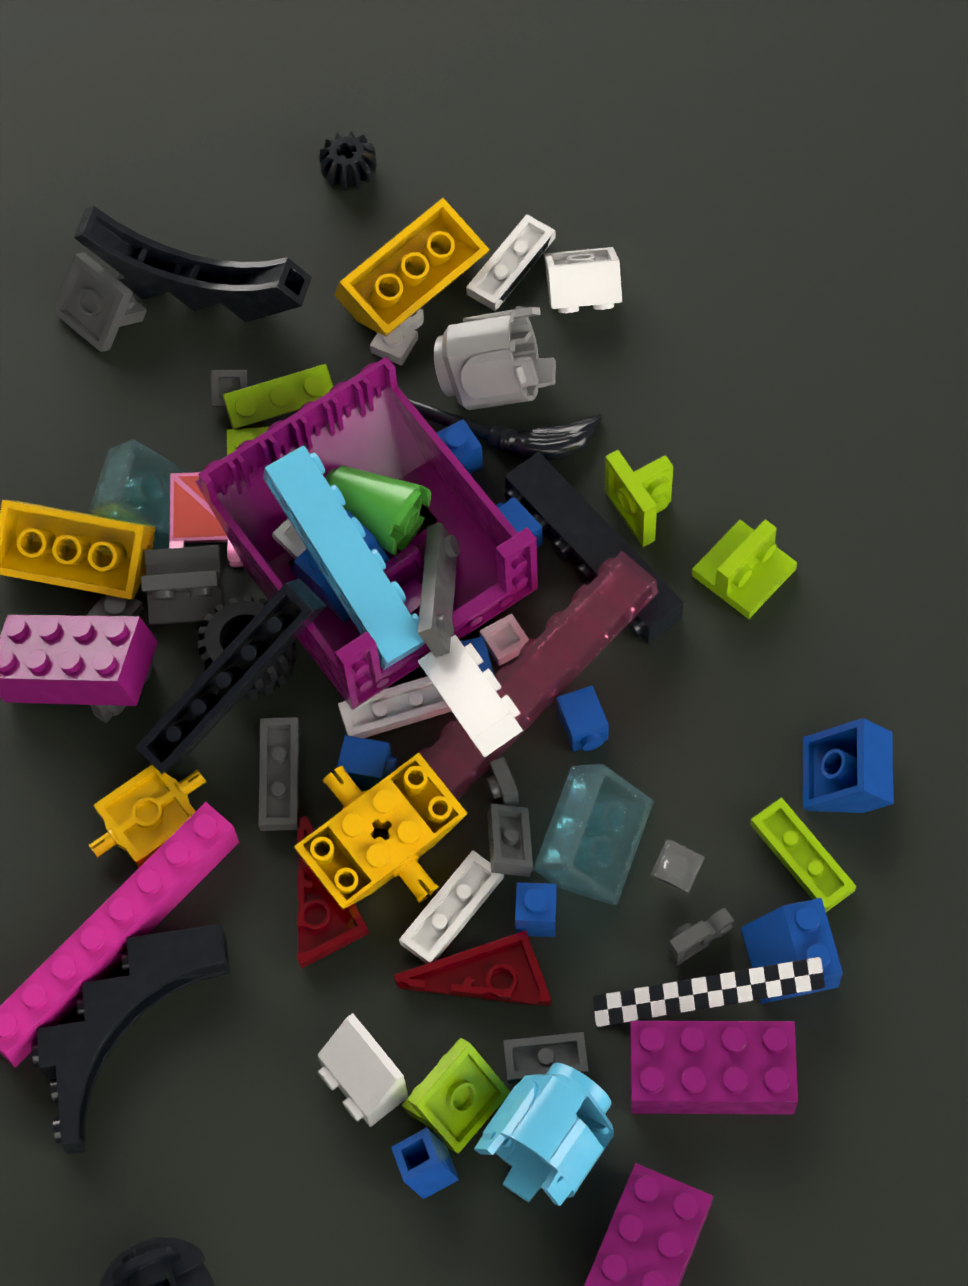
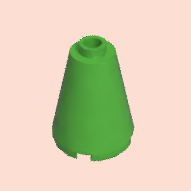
[325,465,431,556]

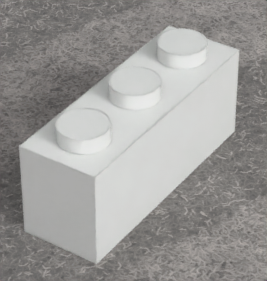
[418,635,523,757]

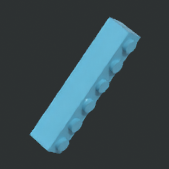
[262,445,425,670]

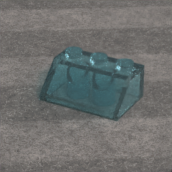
[533,764,654,905]

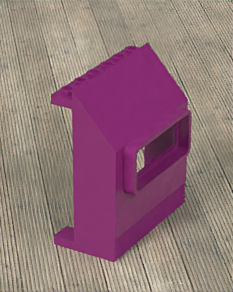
[195,357,538,710]

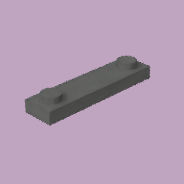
[418,522,460,657]

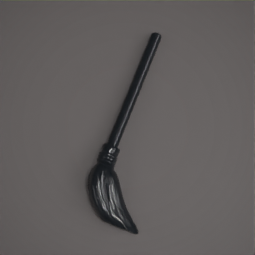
[347,378,602,461]

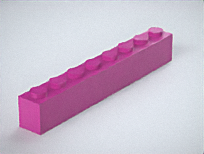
[0,802,239,1068]

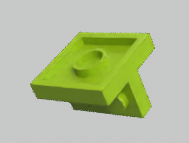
[605,450,673,547]
[692,519,797,619]
[401,1038,510,1154]

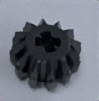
[319,131,377,191]

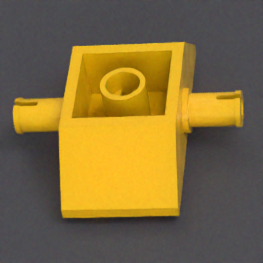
[294,753,467,910]

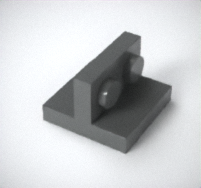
[53,252,147,352]
[141,545,224,625]

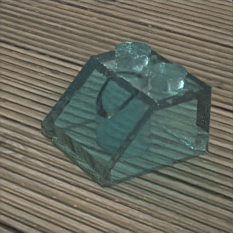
[89,439,189,537]

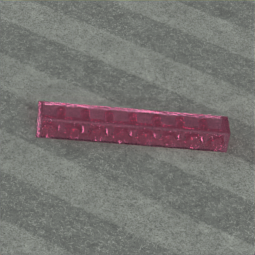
[419,551,658,801]

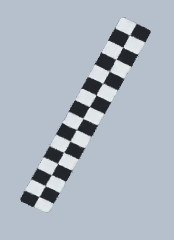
[593,957,825,1027]

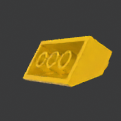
[334,198,490,337]
[0,500,156,600]

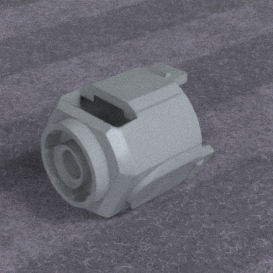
[434,306,556,410]

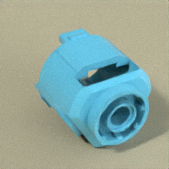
[474,1063,614,1206]

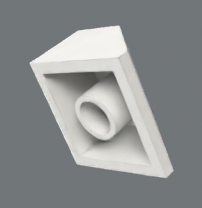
[544,247,622,313]
[318,1013,408,1127]

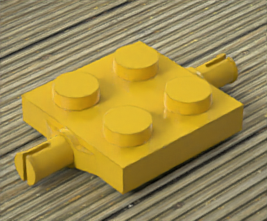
[88,765,206,868]

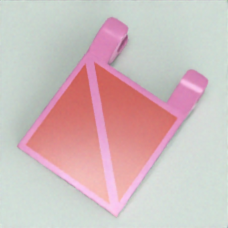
[169,472,244,568]

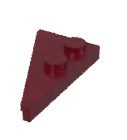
[297,815,369,969]
[394,930,552,1006]

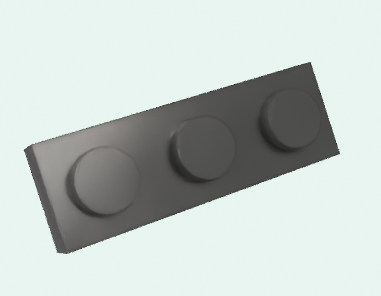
[258,717,300,831]

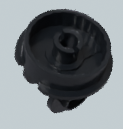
[99,1237,215,1286]

